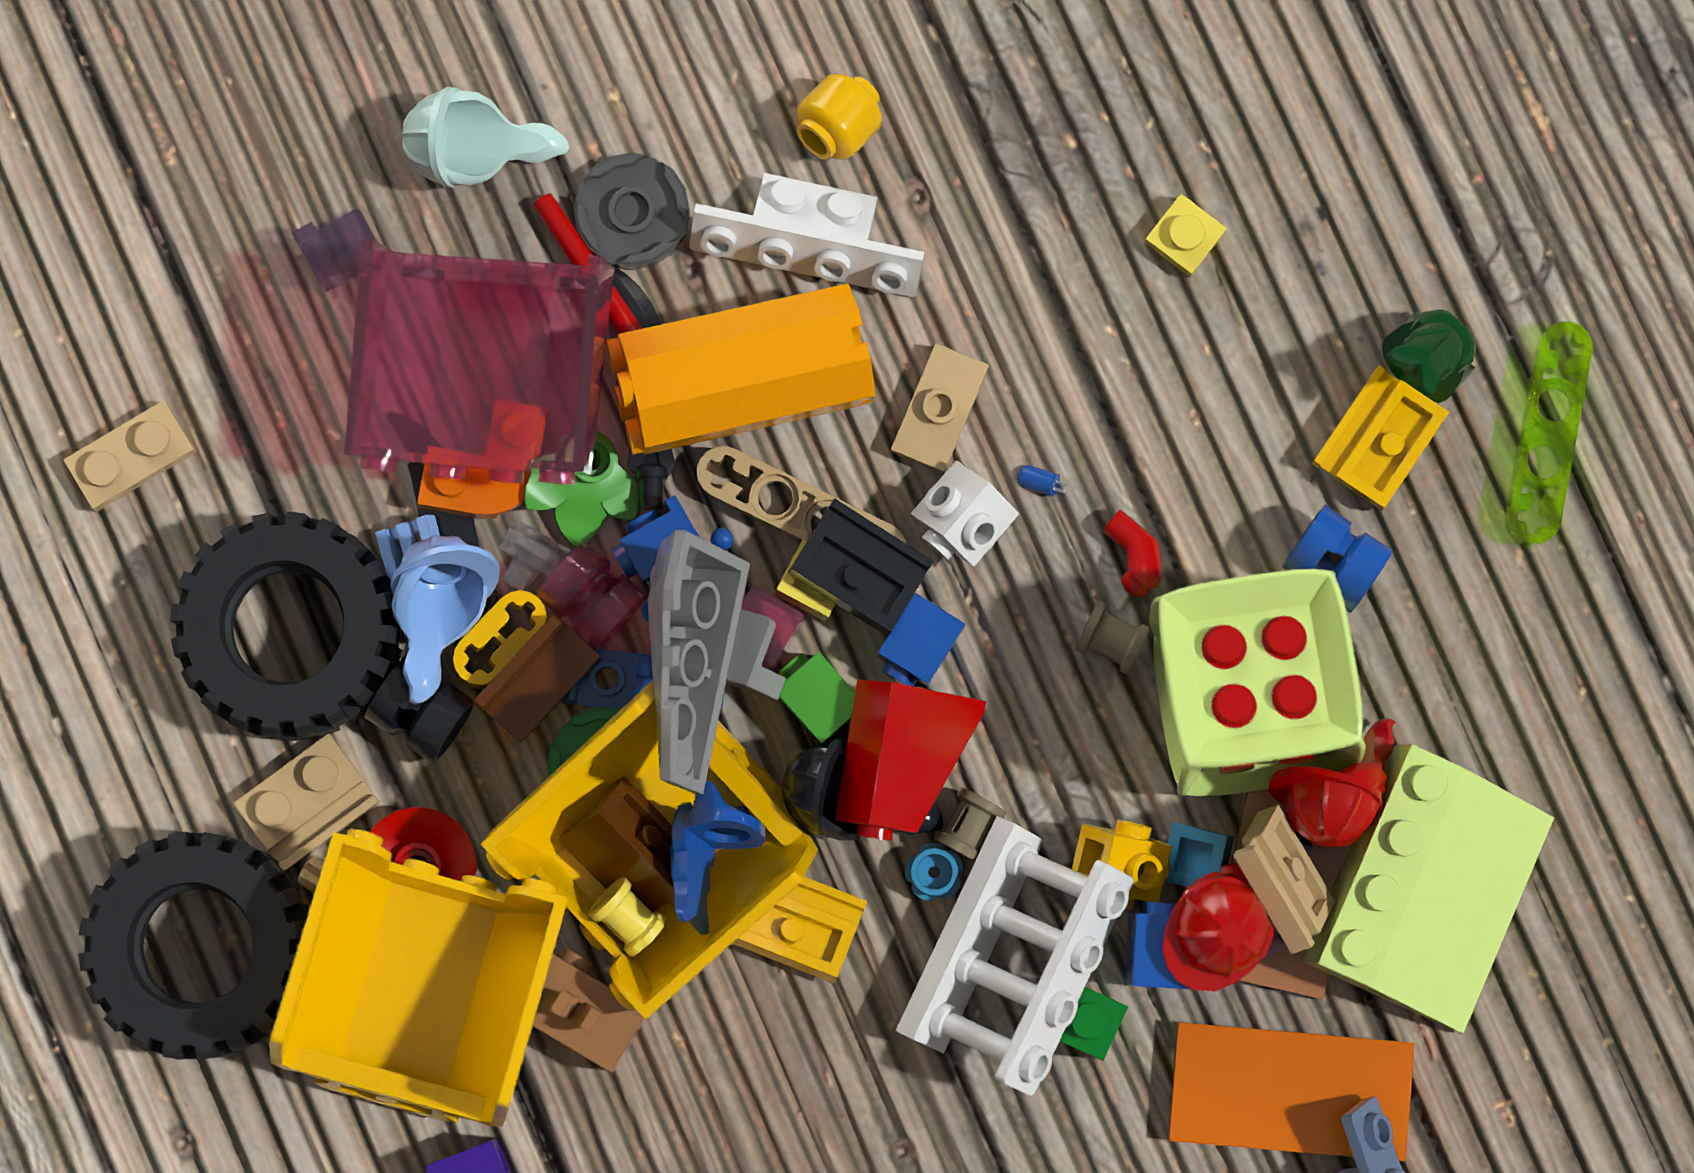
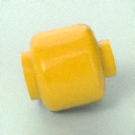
[796,74,882,160]

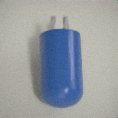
[1017,465,1068,497]

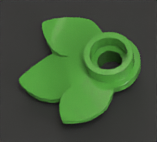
[524,430,639,547]

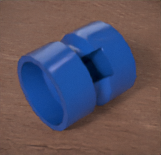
[1282,504,1393,613]

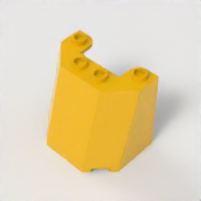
[481,680,818,1019]
[270,829,568,1127]

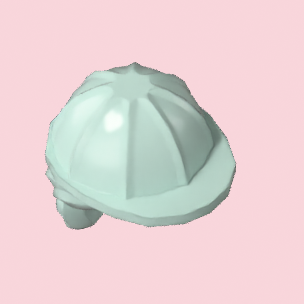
[402,87,570,188]

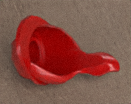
[1268,718,1396,848]
[1161,863,1274,992]

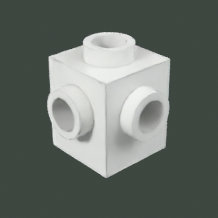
[911,460,1019,567]

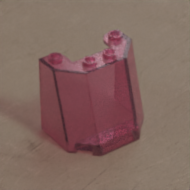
[344,239,614,485]

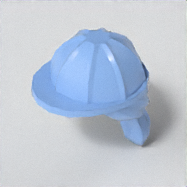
[391,535,500,704]

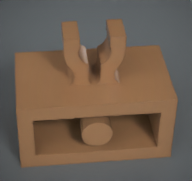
[532,946,645,1073]

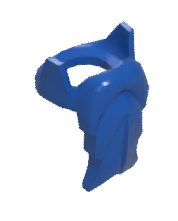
[669,781,766,935]

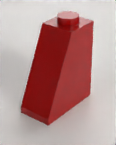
[835,679,986,841]

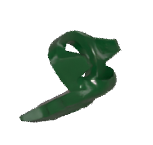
[1382,309,1476,403]

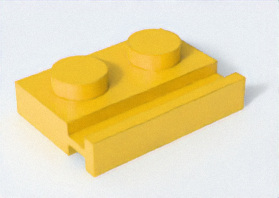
[1311,365,1449,511]
[732,876,867,984]

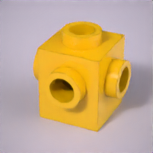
[1072,820,1172,909]

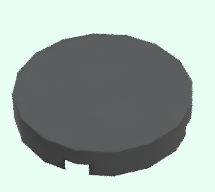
[574,152,690,270]

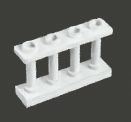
[896,816,1133,1096]

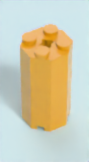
[606,283,876,455]

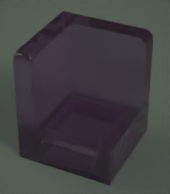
[292,209,387,292]

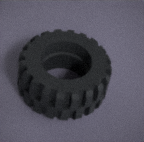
[170,511,403,741]
[78,832,310,1060]

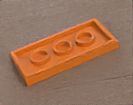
[1168,1022,1415,1162]

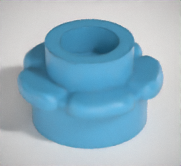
[905,843,963,901]

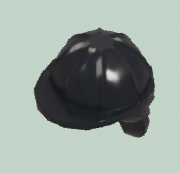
[782,738,943,841]

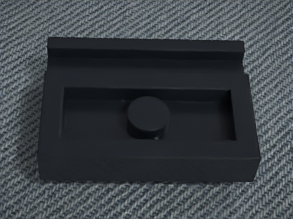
[787,498,934,636]

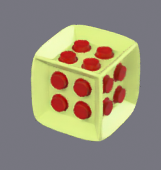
[1149,569,1365,796]

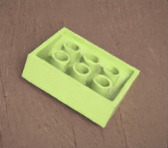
[1302,744,1554,1034]

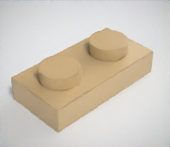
[64,400,197,512]

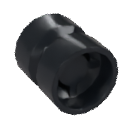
[364,655,475,764]

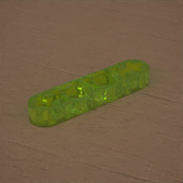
[1505,321,1593,546]

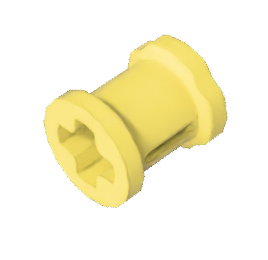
[587,877,667,957]

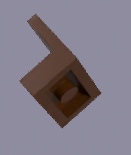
[473,615,602,743]
[559,776,675,912]

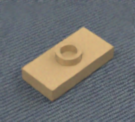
[890,343,989,474]

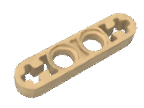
[697,446,906,543]

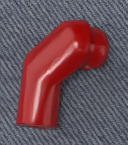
[1102,509,1162,597]

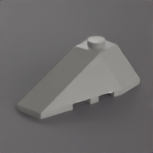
[648,530,750,794]

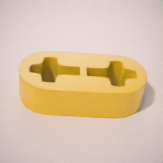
[452,590,547,689]

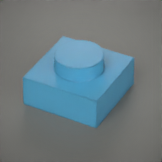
[1165,823,1234,887]

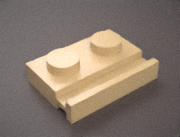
[233,734,381,872]
[1233,805,1335,954]

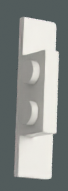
[689,173,925,297]

